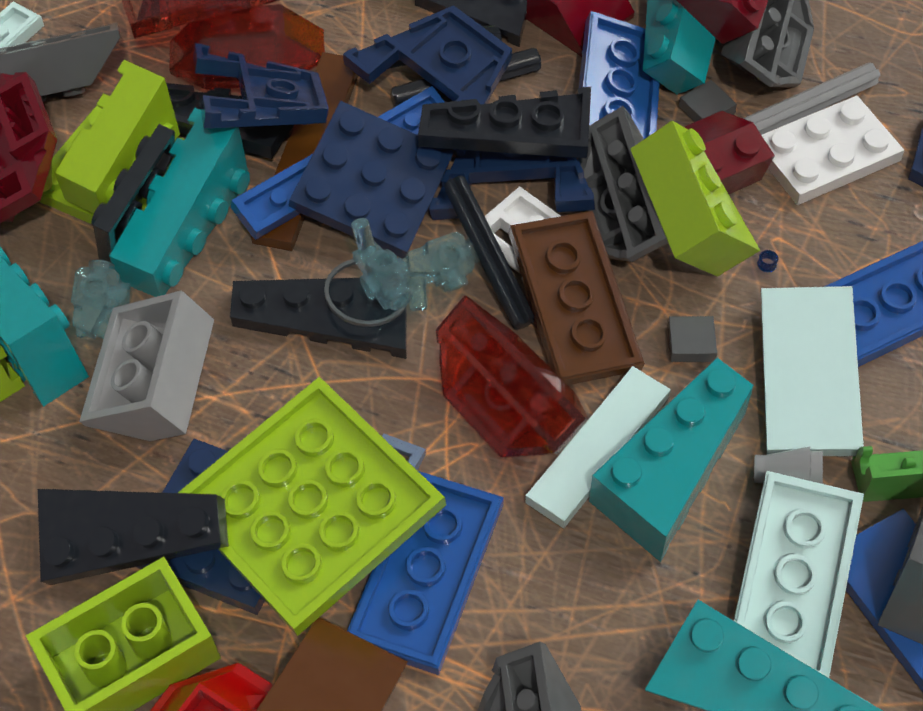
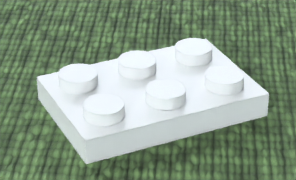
[762,95,905,205]

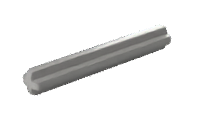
[743,63,881,135]

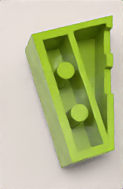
[55,60,180,214]
[630,121,761,277]

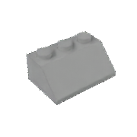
[79,290,214,441]

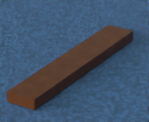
[251,52,358,252]

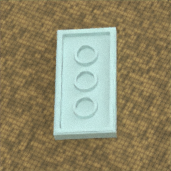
[761,286,864,456]
[734,471,864,678]

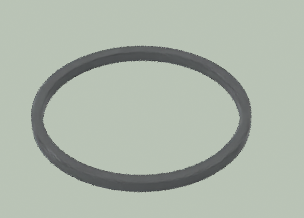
[324,258,409,327]

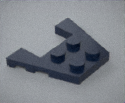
[343,5,512,153]
[193,43,329,129]
[429,150,595,220]

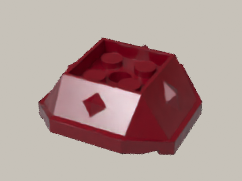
[0,72,57,223]

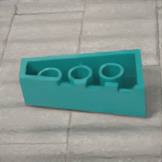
[643,0,716,95]
[109,108,250,297]
[0,247,89,407]
[589,357,754,562]
[645,600,883,711]

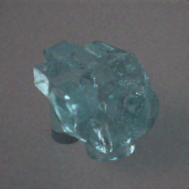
[351,218,413,310]
[399,232,479,311]
[71,260,131,339]

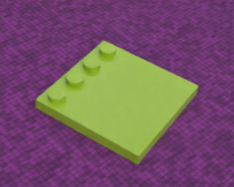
[178,377,447,636]

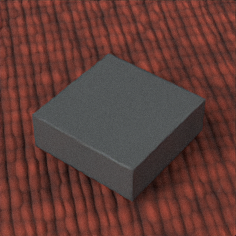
[679,80,737,122]
[668,316,717,362]

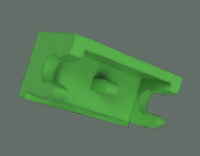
[851,446,923,502]

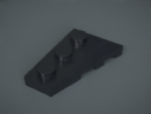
[415,0,527,47]
[91,124,175,270]

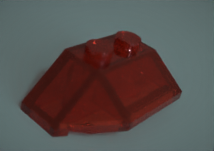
[169,4,325,90]
[436,296,589,458]

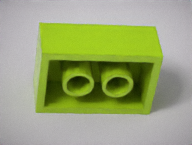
[26,557,221,711]

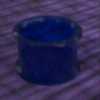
[757,250,779,272]

